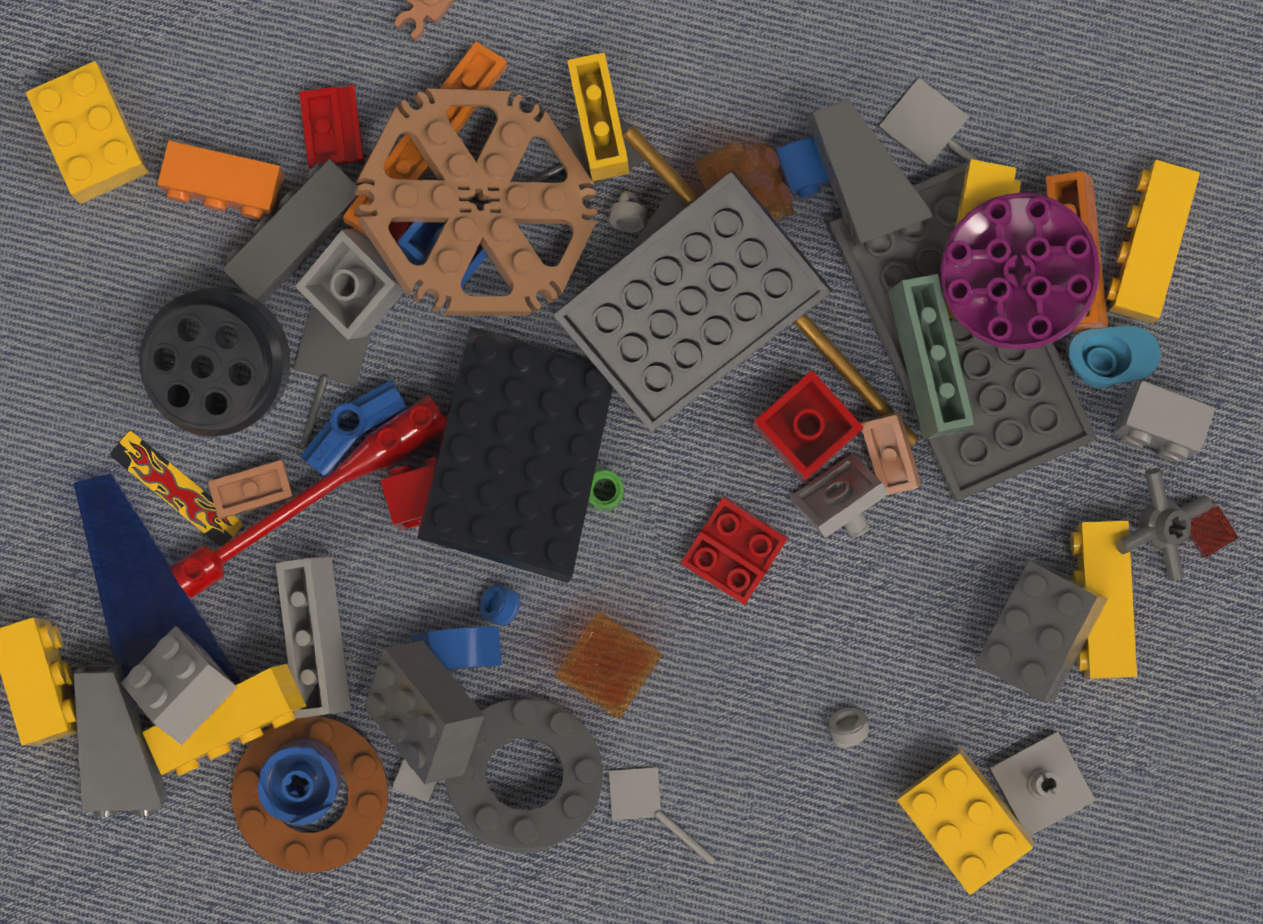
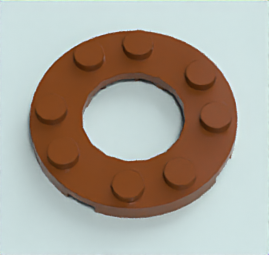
[232,716,389,873]

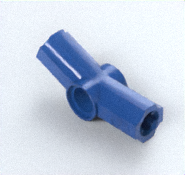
[300,380,407,477]

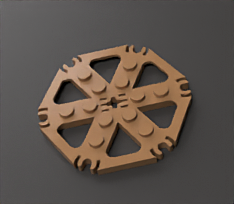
[354,88,598,316]

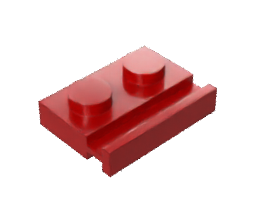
[299,84,364,169]

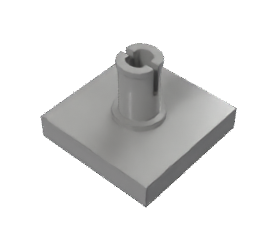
[790,454,889,538]
[988,731,1096,836]

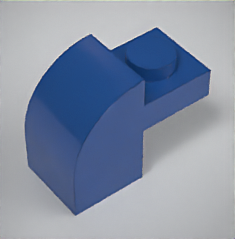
[410,626,502,670]

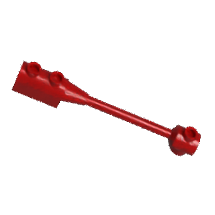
[170,394,446,599]

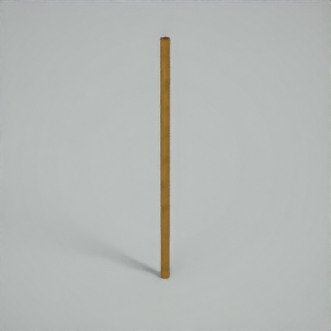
[623,126,919,447]

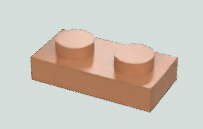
[860,411,921,495]
[208,460,294,520]

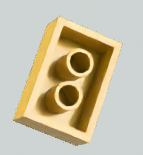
[25,61,150,204]
[0,617,77,746]
[897,748,1034,895]

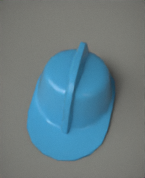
[1069,325,1161,389]

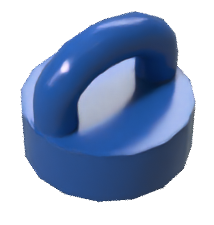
[480,584,520,626]

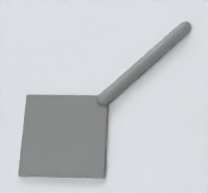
[609,767,715,864]

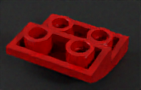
[680,496,789,605]

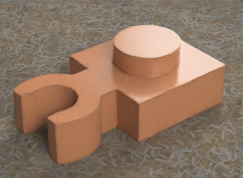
[395,0,455,42]

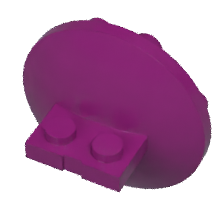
[941,193,1100,350]

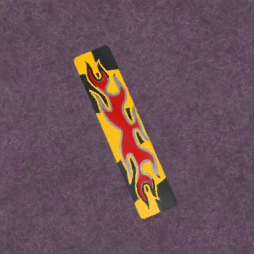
[111,431,243,547]

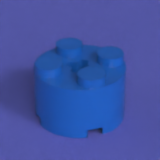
[258,738,341,825]

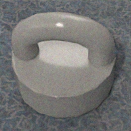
[609,191,648,232]
[828,708,869,748]

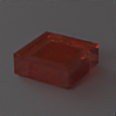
[1189,505,1239,559]

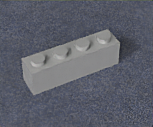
[276,557,351,719]

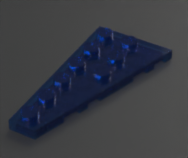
[73,474,241,706]

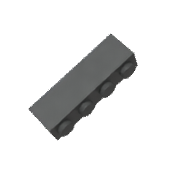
[222,159,359,304]

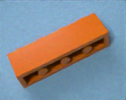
[1046,171,1108,334]

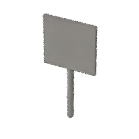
[879,78,979,166]

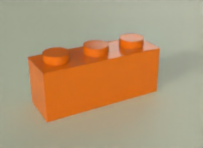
[157,140,285,220]

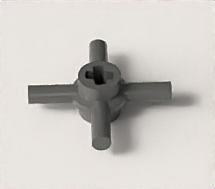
[1116,468,1213,581]

